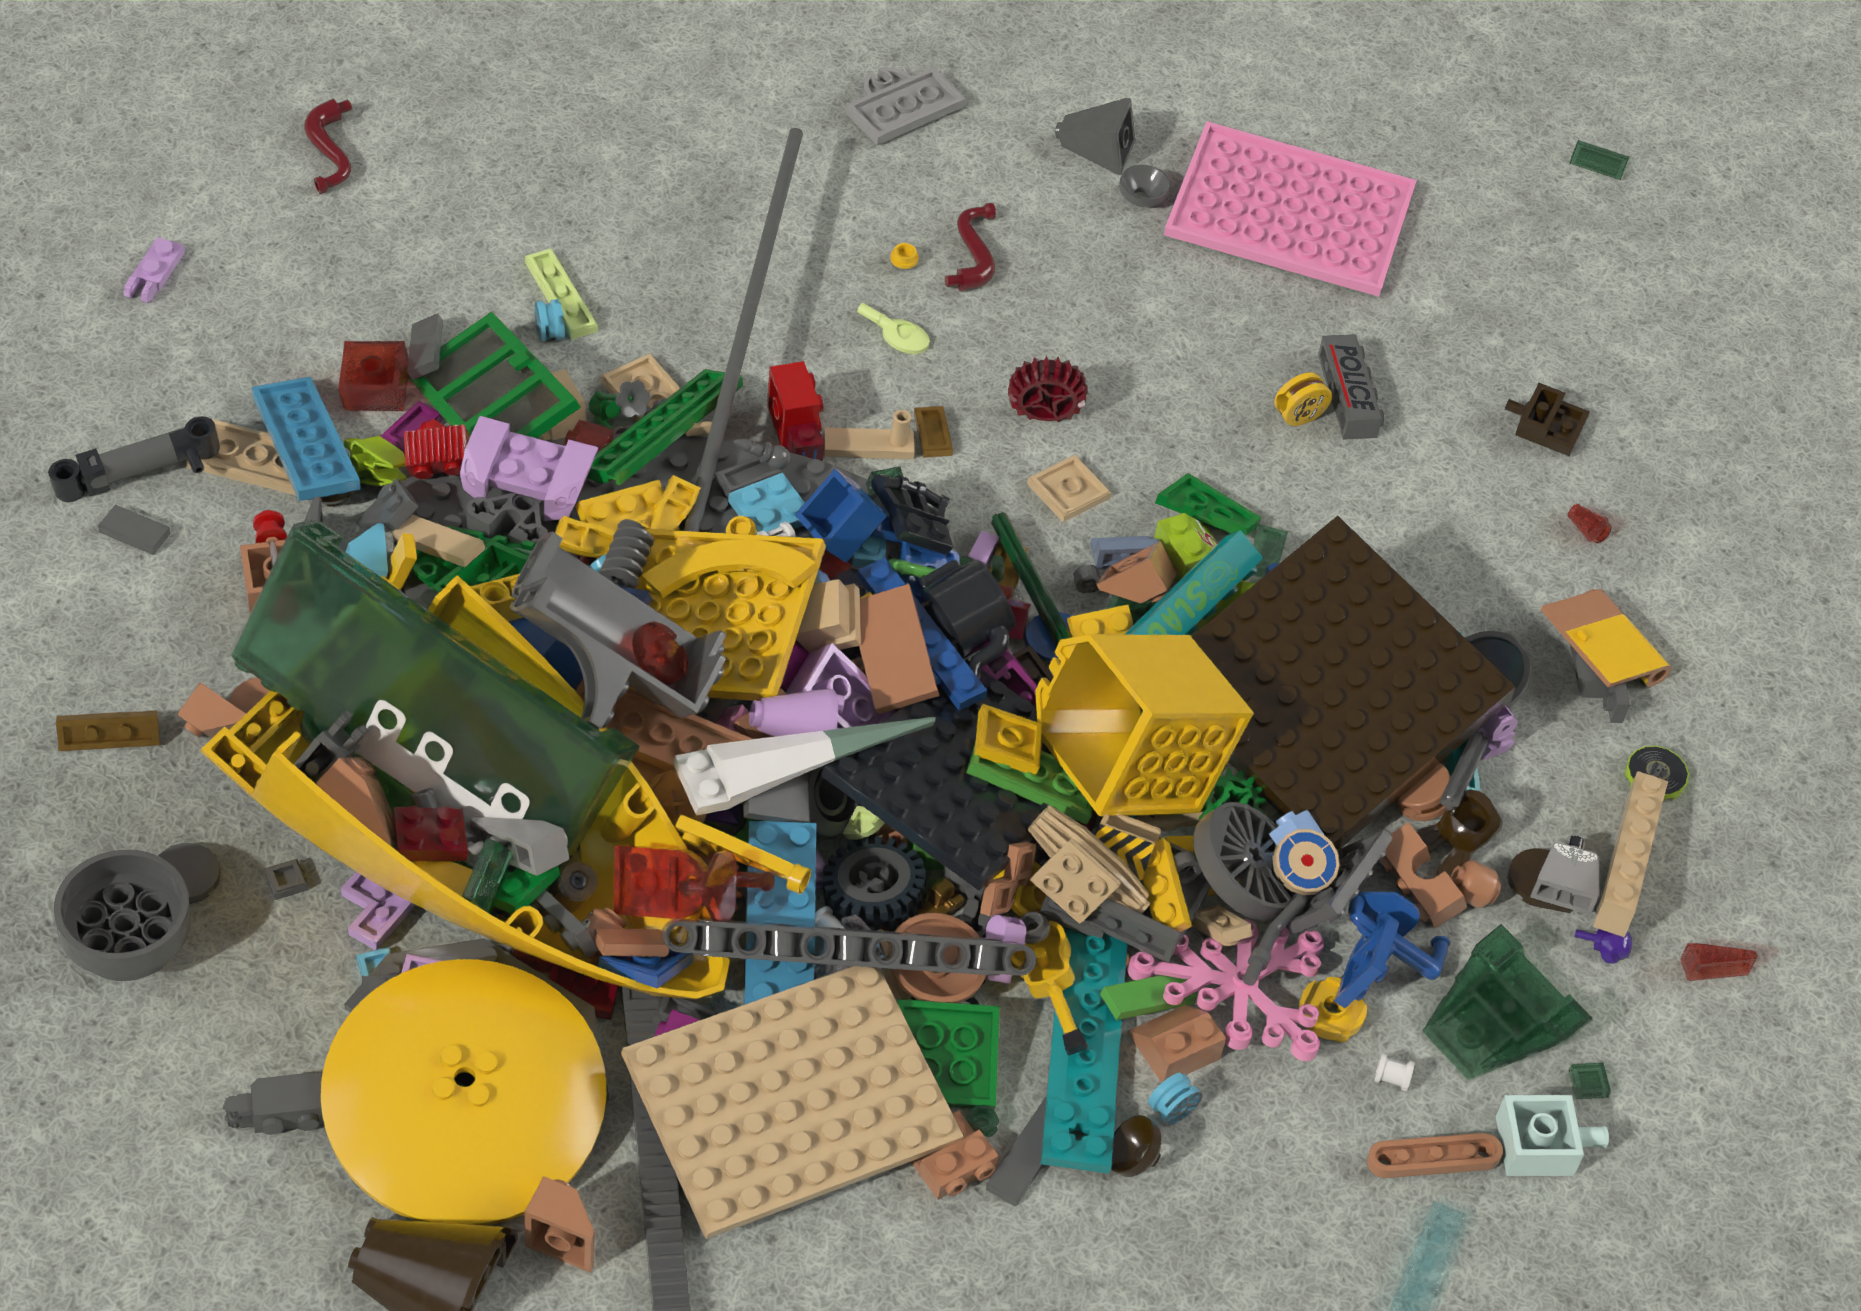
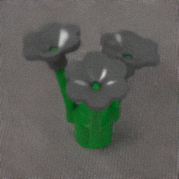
[589,380,667,434]

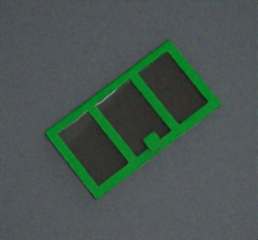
[406,311,581,439]

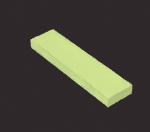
[525,248,598,340]

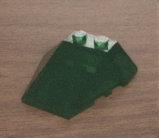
[1423,924,1593,1080]

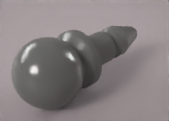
[734,439,790,469]

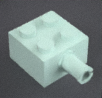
[1496,1095,1609,1176]

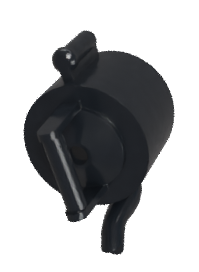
[919,560,1016,678]

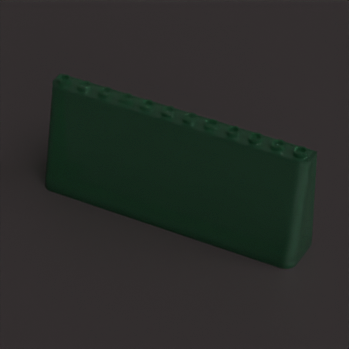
[231,519,640,879]

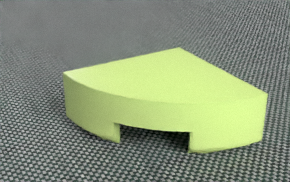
[843,805,885,840]

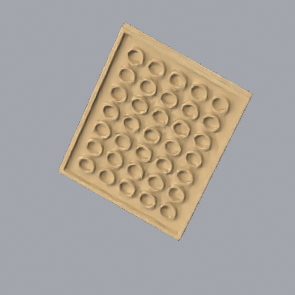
[621,966,964,1239]

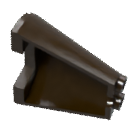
[348,1217,518,1311]

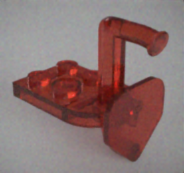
[614,845,775,922]

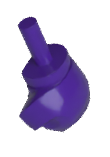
[1574,929,1633,964]

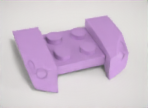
[460,416,598,521]

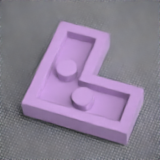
[341,872,416,950]

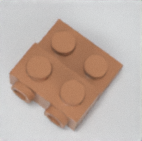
[911,1110,999,1200]

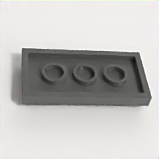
[1286,829,1393,935]

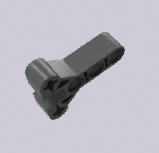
[466,492,547,544]

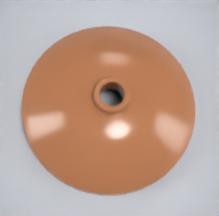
[887,913,986,1003]

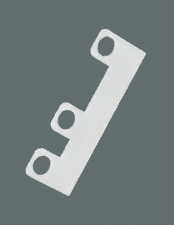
[356,700,530,827]

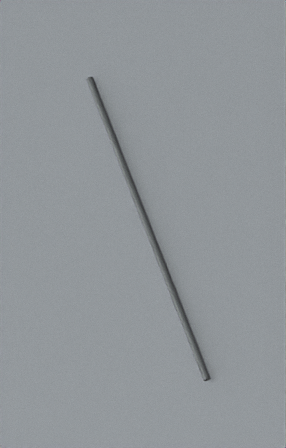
[683,128,803,532]

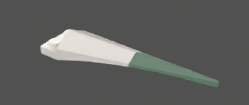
[673,717,936,816]

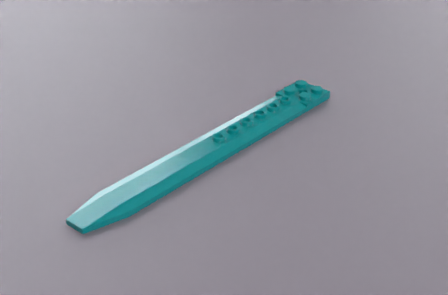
[1040,815,1137,1174]

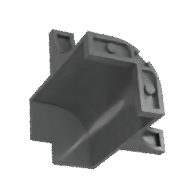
[510,531,726,732]

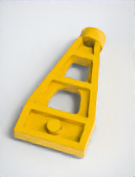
[675,815,811,894]

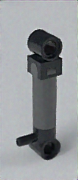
[48,416,220,502]

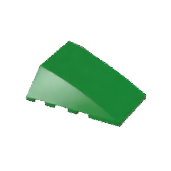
[411,525,535,594]

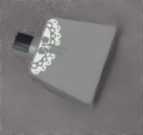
[1530,836,1599,915]

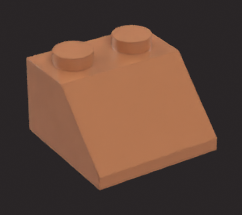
[1097,541,1178,603]
[1128,1005,1226,1083]
[525,1176,595,1273]

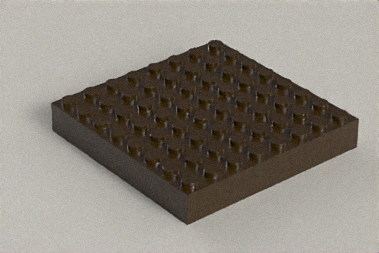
[1192,515,1515,851]

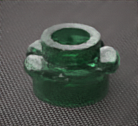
[965,1105,999,1138]

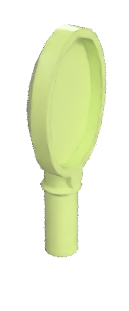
[857,303,930,354]

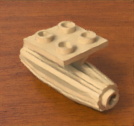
[1028,805,1150,924]

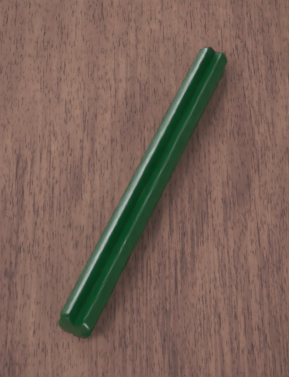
[991,512,1072,648]

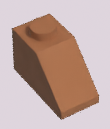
[177,682,246,738]

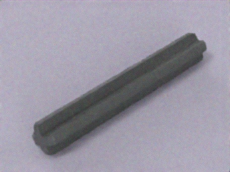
[1440,732,1488,811]

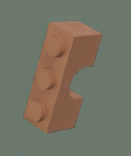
[1379,822,1467,929]

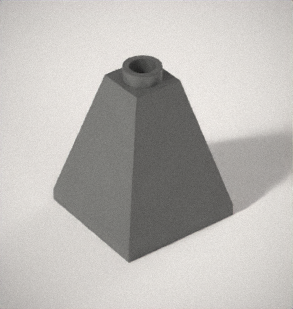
[1055,98,1136,175]

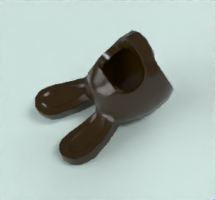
[1417,789,1503,877]

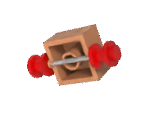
[240,510,314,626]

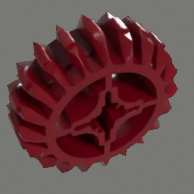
[1008,356,1088,422]

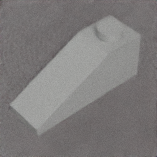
[470,817,569,876]

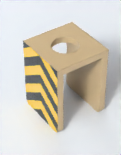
[1096,814,1161,881]

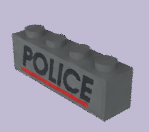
[1318,334,1384,440]

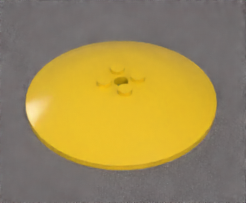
[321,959,606,1226]

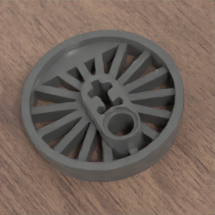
[1193,802,1296,921]

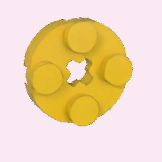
[1298,977,1367,1043]

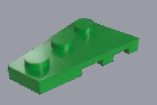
[1155,473,1262,536]

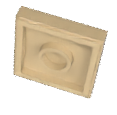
[1027,455,1111,522]

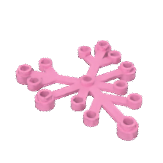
[1128,919,1324,1061]

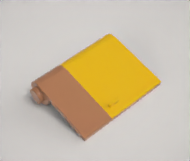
[1541,589,1671,688]

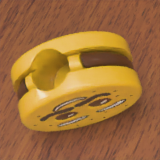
[1274,372,1332,427]

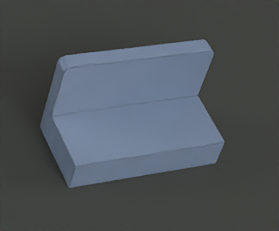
[1090,536,1158,569]

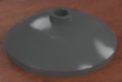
[1466,631,1532,708]

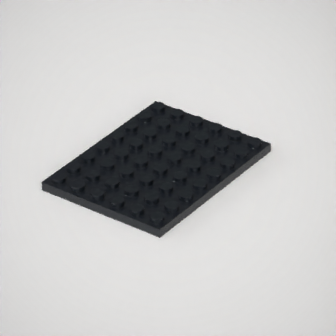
[821,659,1057,891]

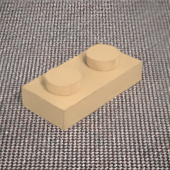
[1191,905,1252,946]

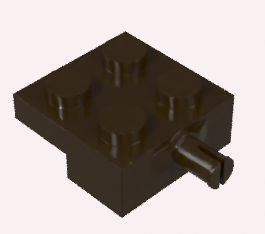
[1505,383,1590,457]

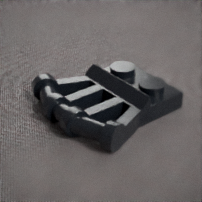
[871,474,954,555]

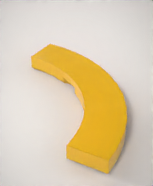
[555,475,701,558]
[641,539,818,598]

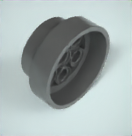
[54,850,191,981]

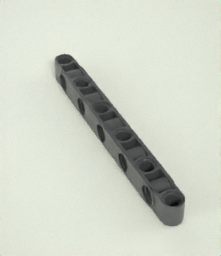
[661,919,1036,976]

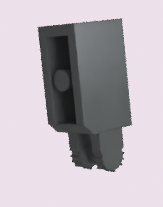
[294,710,369,784]
[223,1071,324,1135]

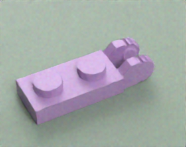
[123,237,185,303]

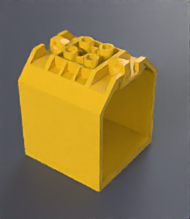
[1035,634,1254,816]

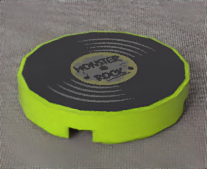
[1624,746,1689,802]

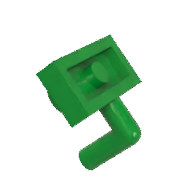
[484,842,560,914]

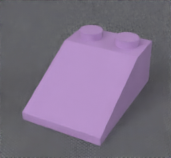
[785,643,897,728]

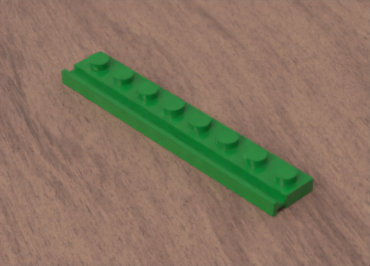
[586,369,743,485]

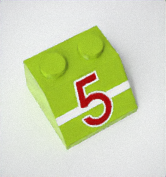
[1154,513,1218,583]

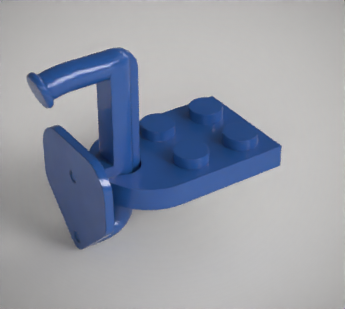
[1334,892,1450,1008]

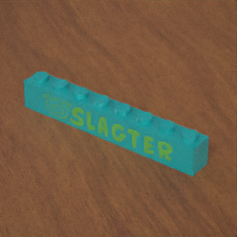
[1124,530,1263,636]

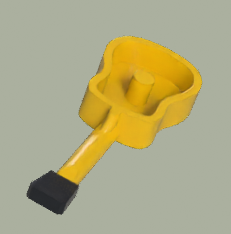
[1010,921,1088,1055]

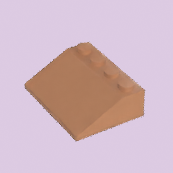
[316,757,396,850]

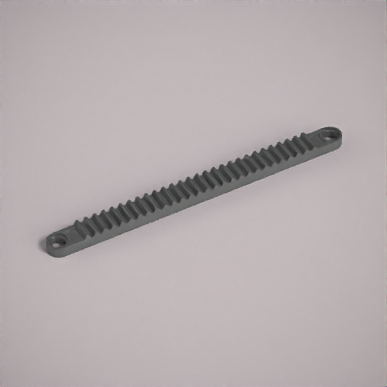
[621,986,691,1311]

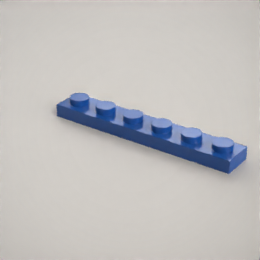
[857,557,987,711]

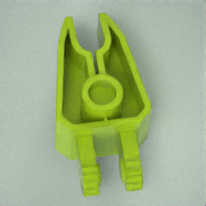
[344,436,408,486]

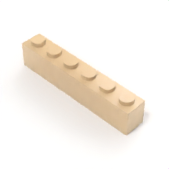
[1593,771,1668,938]

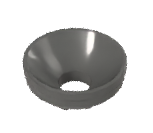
[1119,165,1170,207]

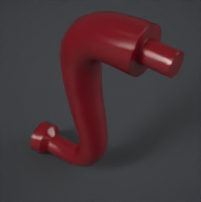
[304,98,352,194]
[945,203,996,291]

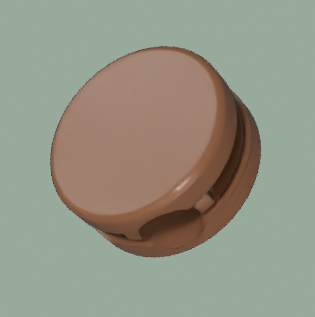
[1396,763,1451,821]

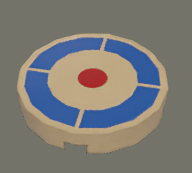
[1272,829,1339,895]

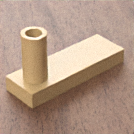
[824,410,915,459]

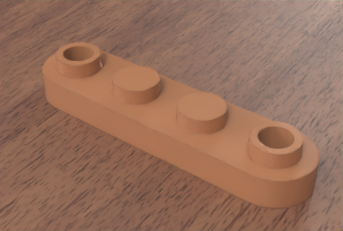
[1366,1133,1503,1178]

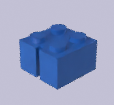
[795,468,886,563]

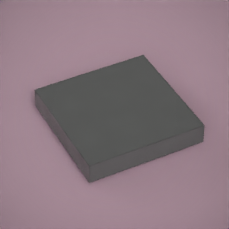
[743,773,810,823]

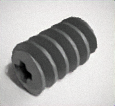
[599,519,654,588]

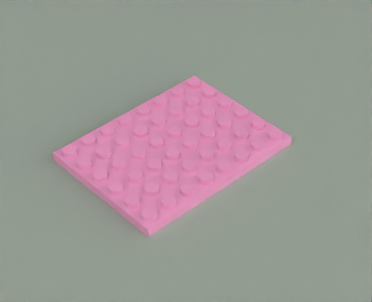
[1164,121,1417,297]

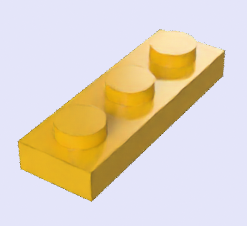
[1142,838,1192,932]

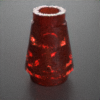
[1567,504,1612,544]

